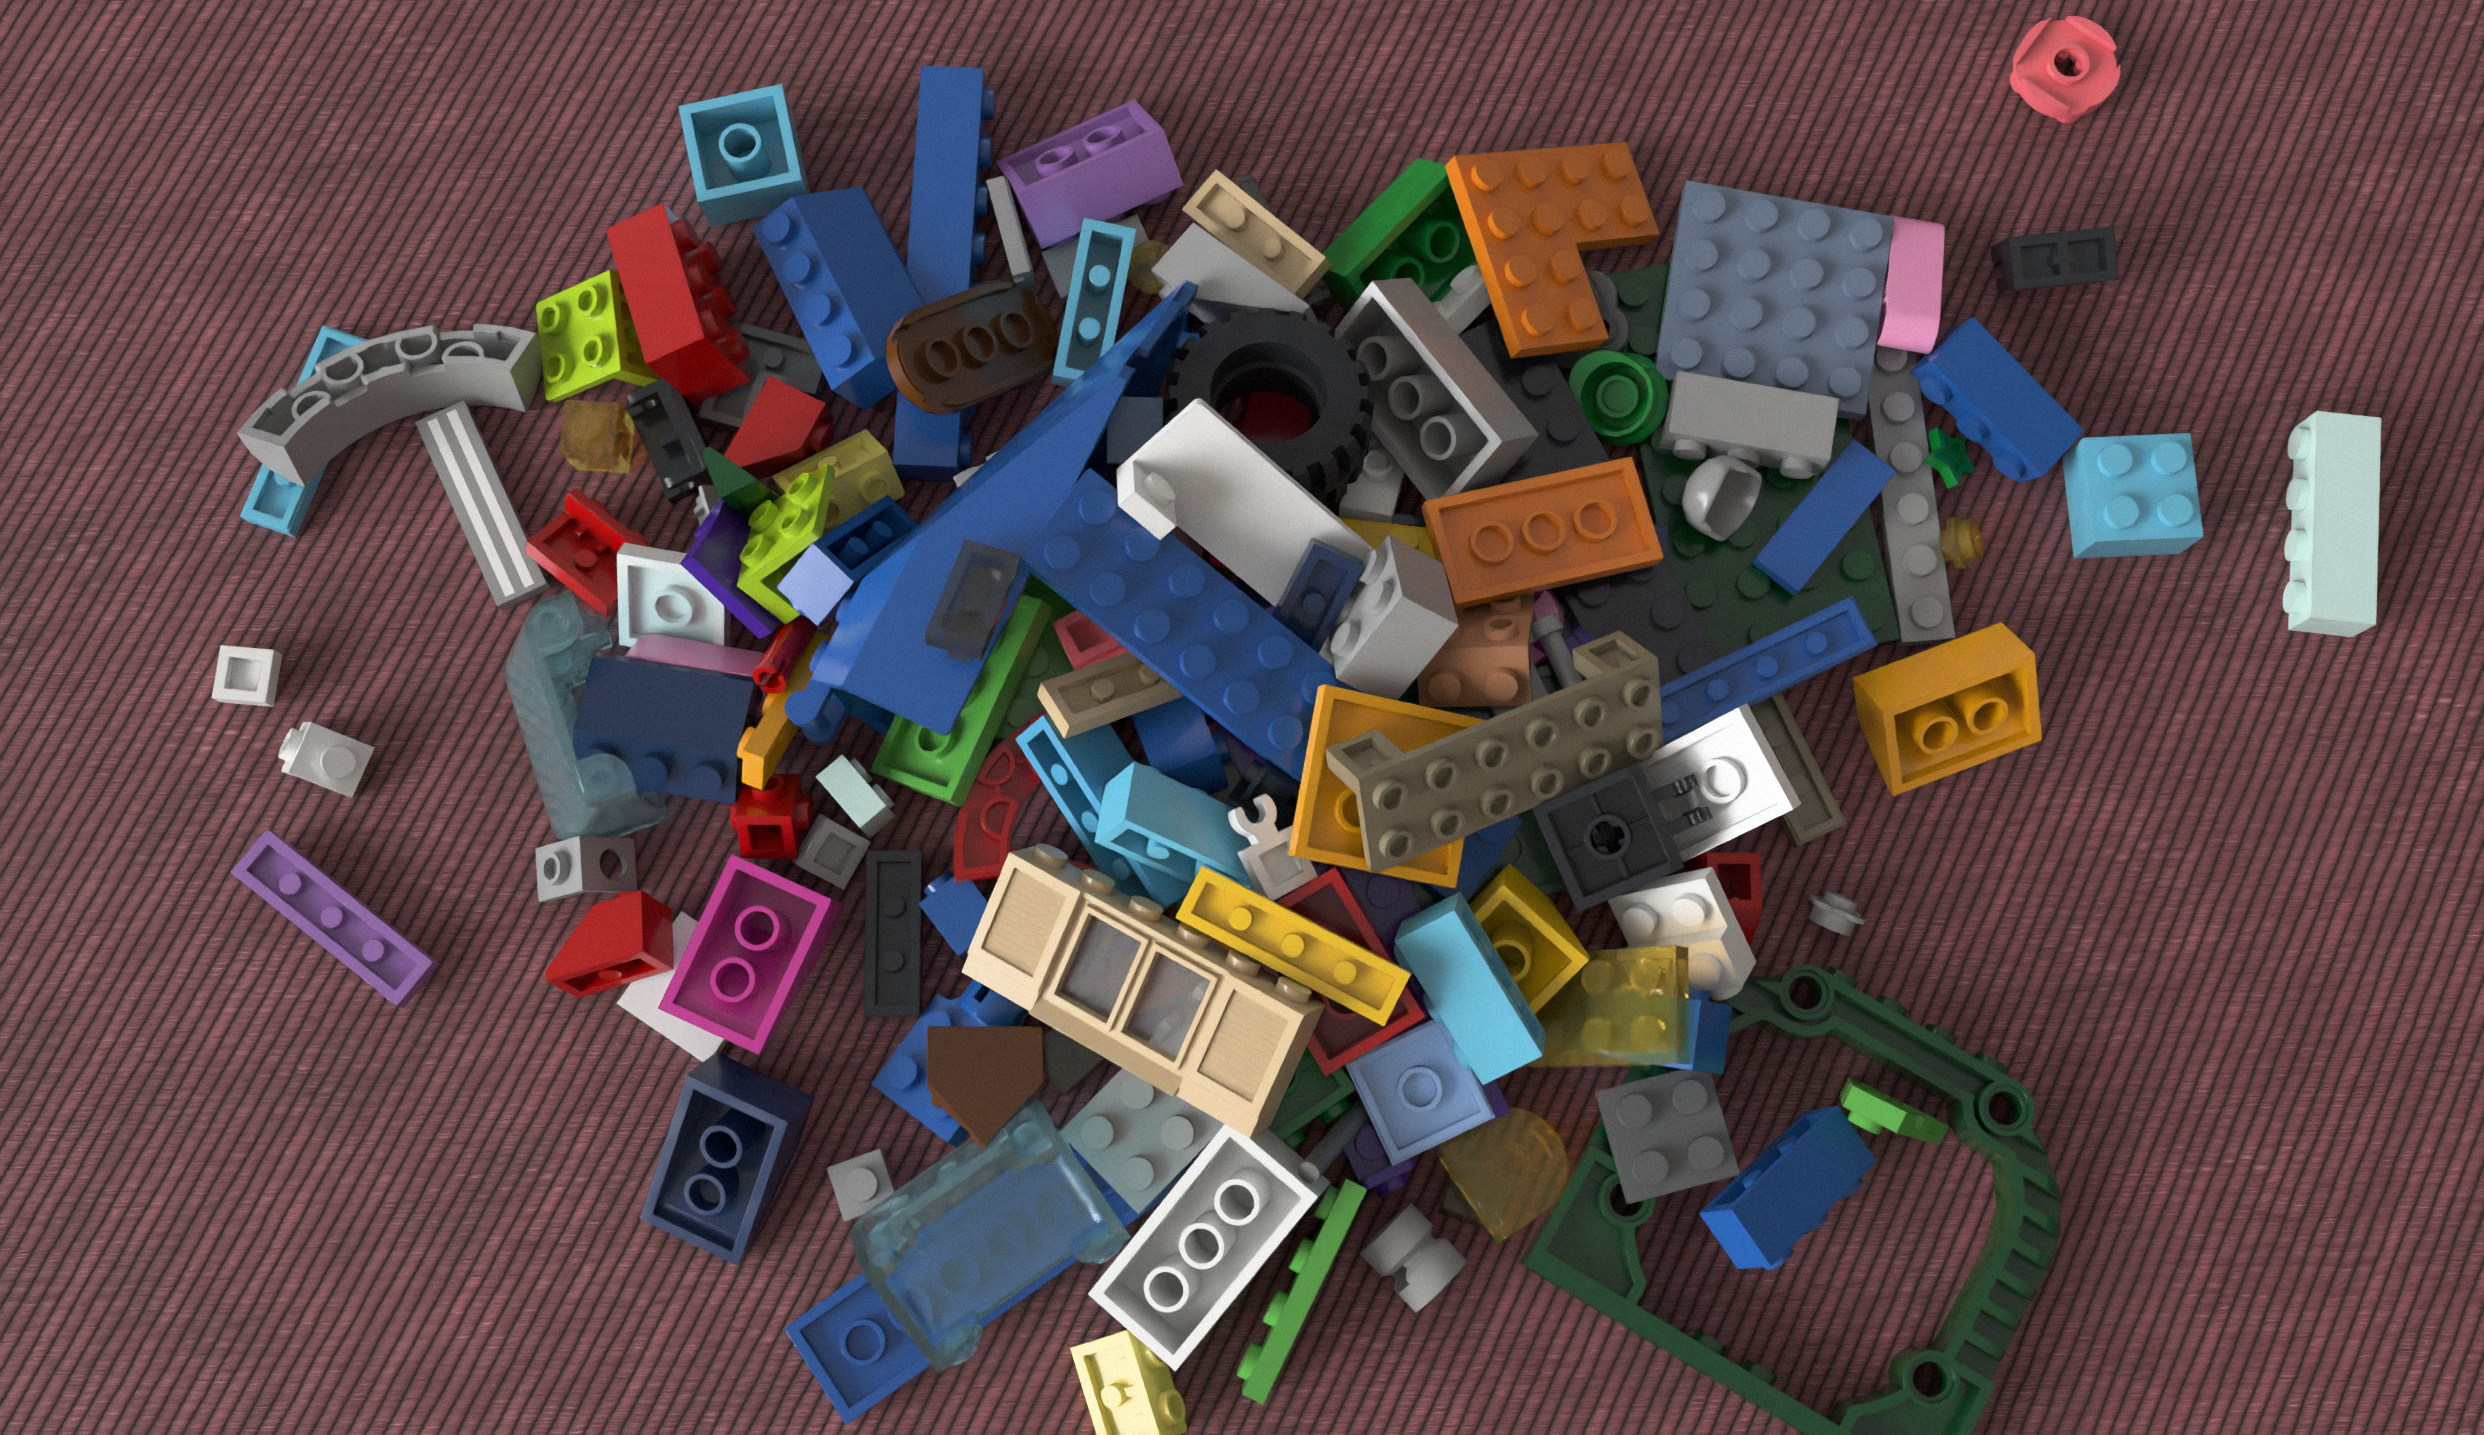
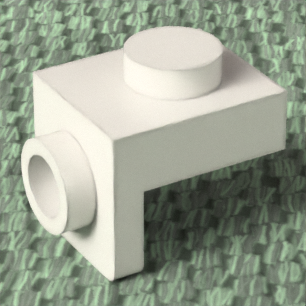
[278,722,374,798]

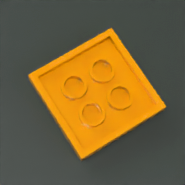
[1288,685,1485,888]

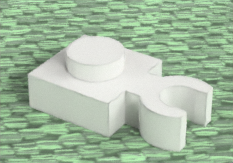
[1228,794,1318,900]

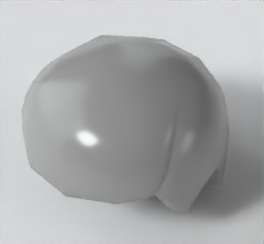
[1681,455,1762,541]

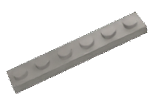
[1865,345,1955,647]

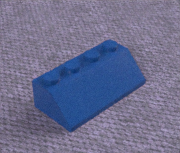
[752,186,926,411]

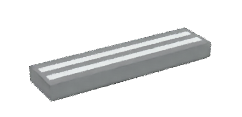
[415,400,551,611]

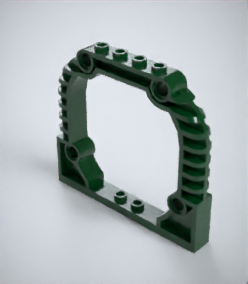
[1518,964,2061,1435]

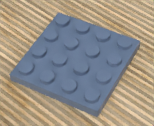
[1654,180,1894,421]

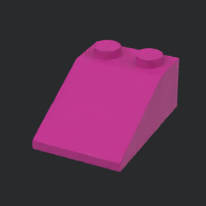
[658,854,844,1055]

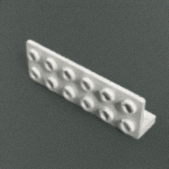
[1116,398,1375,666]

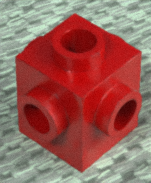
[730,773,813,859]

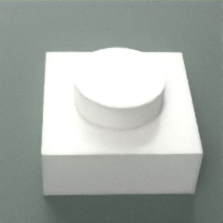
[212,645,282,707]

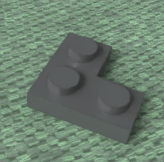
[698,320,826,432]

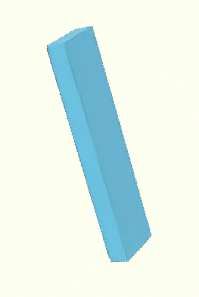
[240,325,368,538]

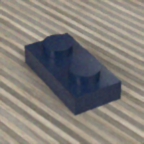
[1272,537,1365,654]

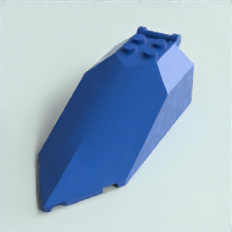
[785,280,1198,745]

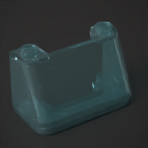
[504,590,669,840]
[851,1100,1131,1374]

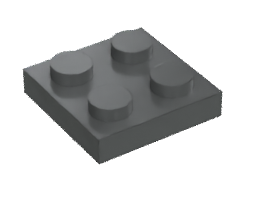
[1595,1069,1740,1204]

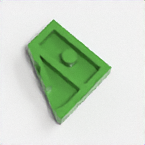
[1839,1076,1950,1146]

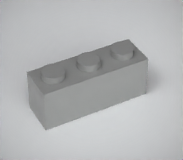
[1660,371,1839,479]

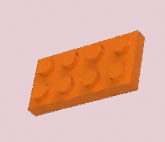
[1421,457,1664,610]

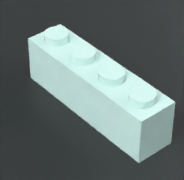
[2283,411,2381,637]

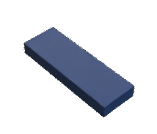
[1752,439,1896,596]

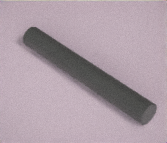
[1298,1096,1370,1183]

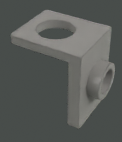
[535,836,637,902]

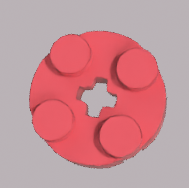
[2010,16,2120,123]

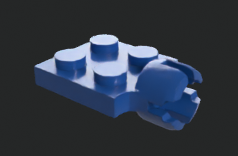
[871,979,1029,1148]

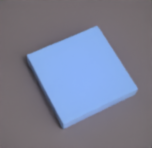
[1345,1018,1495,1166]

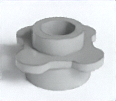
[1808,890,1866,936]

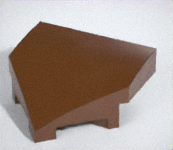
[926,1026,1043,1151]

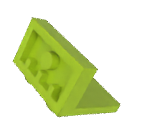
[536,270,662,402]
[736,463,836,625]

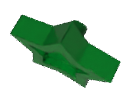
[1924,427,1977,489]

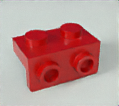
[525,488,651,618]

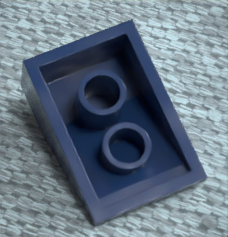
[640,1052,815,1266]

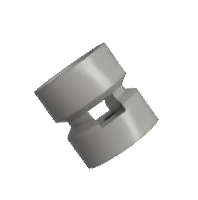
[1359,1202,1467,1312]

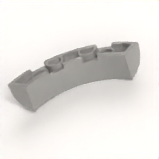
[237,324,542,488]

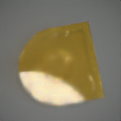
[1432,1107,1569,1244]

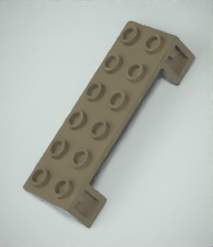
[1325,630,1664,874]

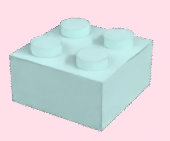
[816,754,896,838]

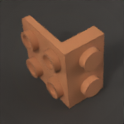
[1417,594,1534,707]

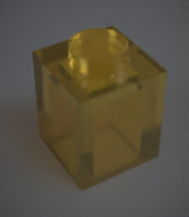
[559,400,635,473]

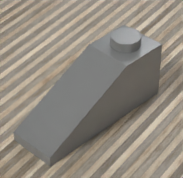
[1152,223,1318,325]

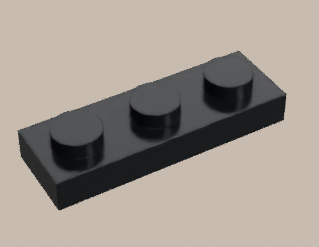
[864,850,924,1018]

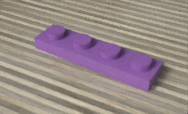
[231,829,440,1008]

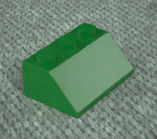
[1321,158,1478,312]

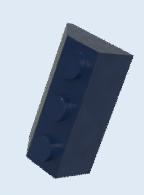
[573,652,757,804]

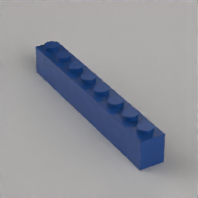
[892,66,997,482]

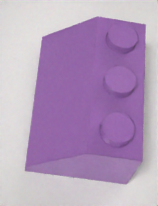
[995,99,1183,249]

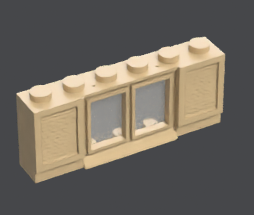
[962,843,1325,1138]

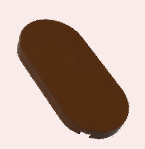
[885,279,1058,416]

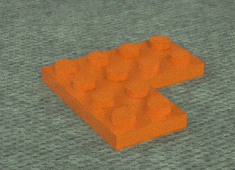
[1445,142,1660,359]

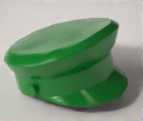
[1568,350,1669,447]

